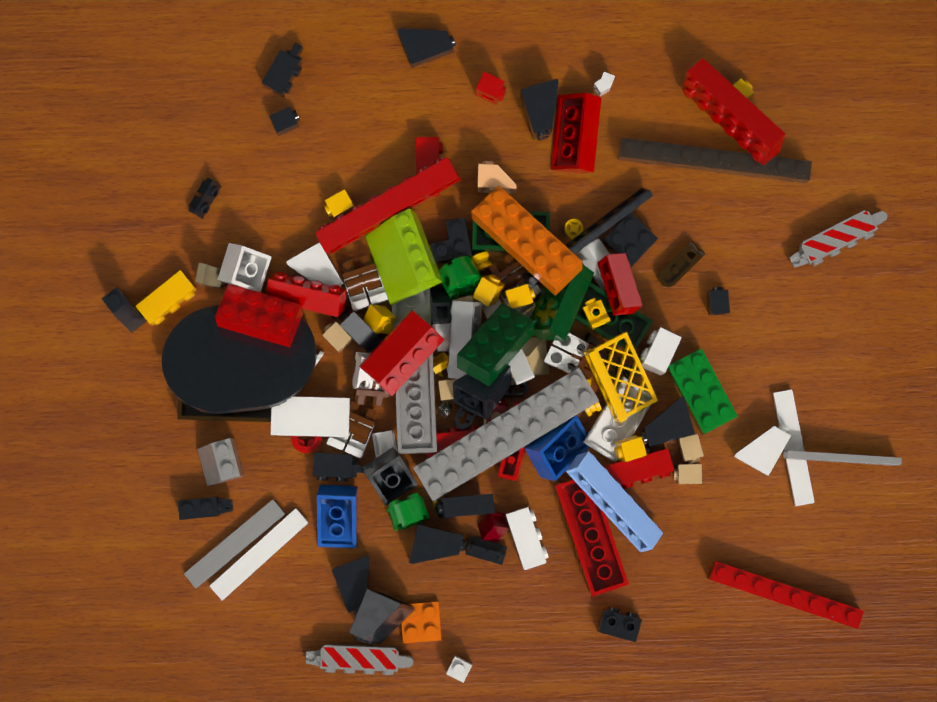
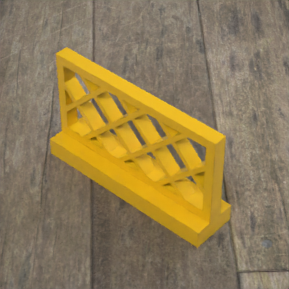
[583,332,658,423]

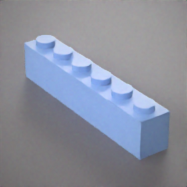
[566,451,663,553]

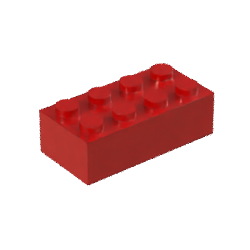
[215,284,303,348]

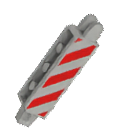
[789,210,887,268]
[306,644,414,675]

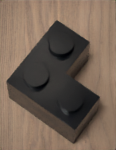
[431,218,472,264]

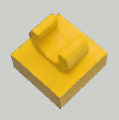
[433,352,449,377]

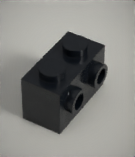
[598,607,642,642]

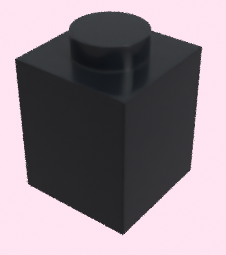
[269,107,300,136]
[707,287,730,316]

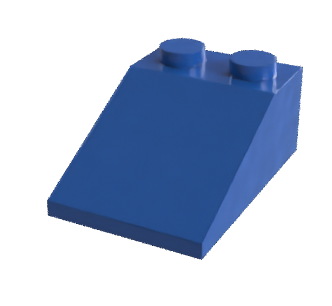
[524,415,589,481]
[317,485,358,548]

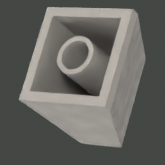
[197,438,245,486]

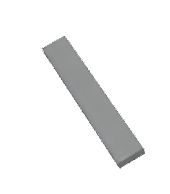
[783,451,902,466]
[184,500,285,589]

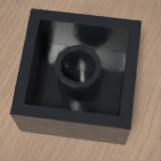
[603,213,658,268]
[361,447,418,505]

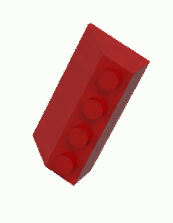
[551,93,602,173]
[359,310,445,396]

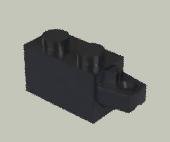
[262,43,303,97]
[313,453,365,482]
[178,497,234,520]

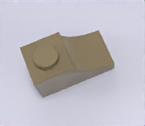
[195,263,227,290]

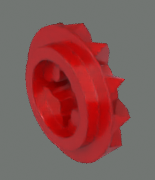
[291,436,322,453]

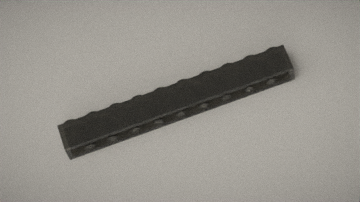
[618,138,812,183]

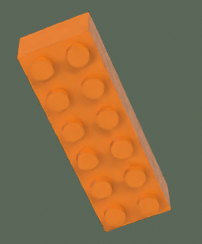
[471,185,582,296]

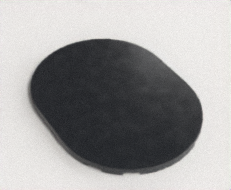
[162,305,317,414]

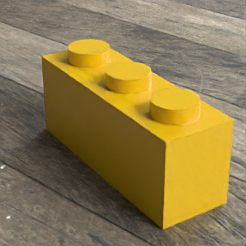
[135,270,197,326]

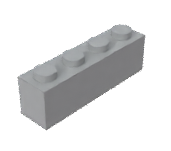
[447,301,482,379]

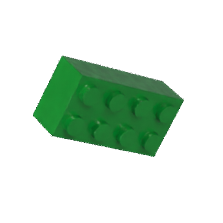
[667,348,738,435]

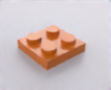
[401,601,442,643]

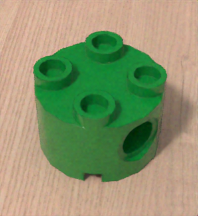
[439,256,482,299]
[386,493,430,532]

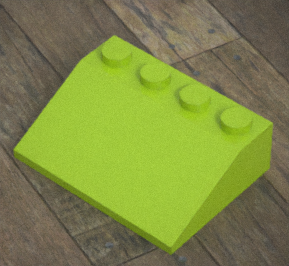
[365,209,443,305]

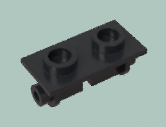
[188,178,221,219]
[465,536,508,565]

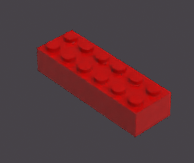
[682,58,786,166]
[555,480,629,597]

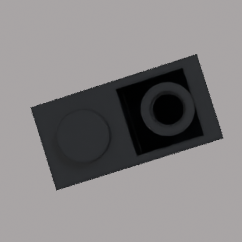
[430,286,452,324]

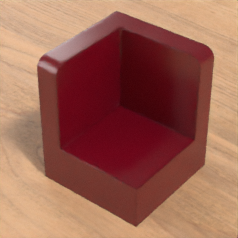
[478,512,510,542]

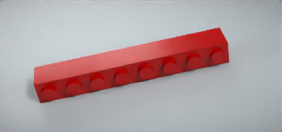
[315,157,462,255]
[708,561,864,629]

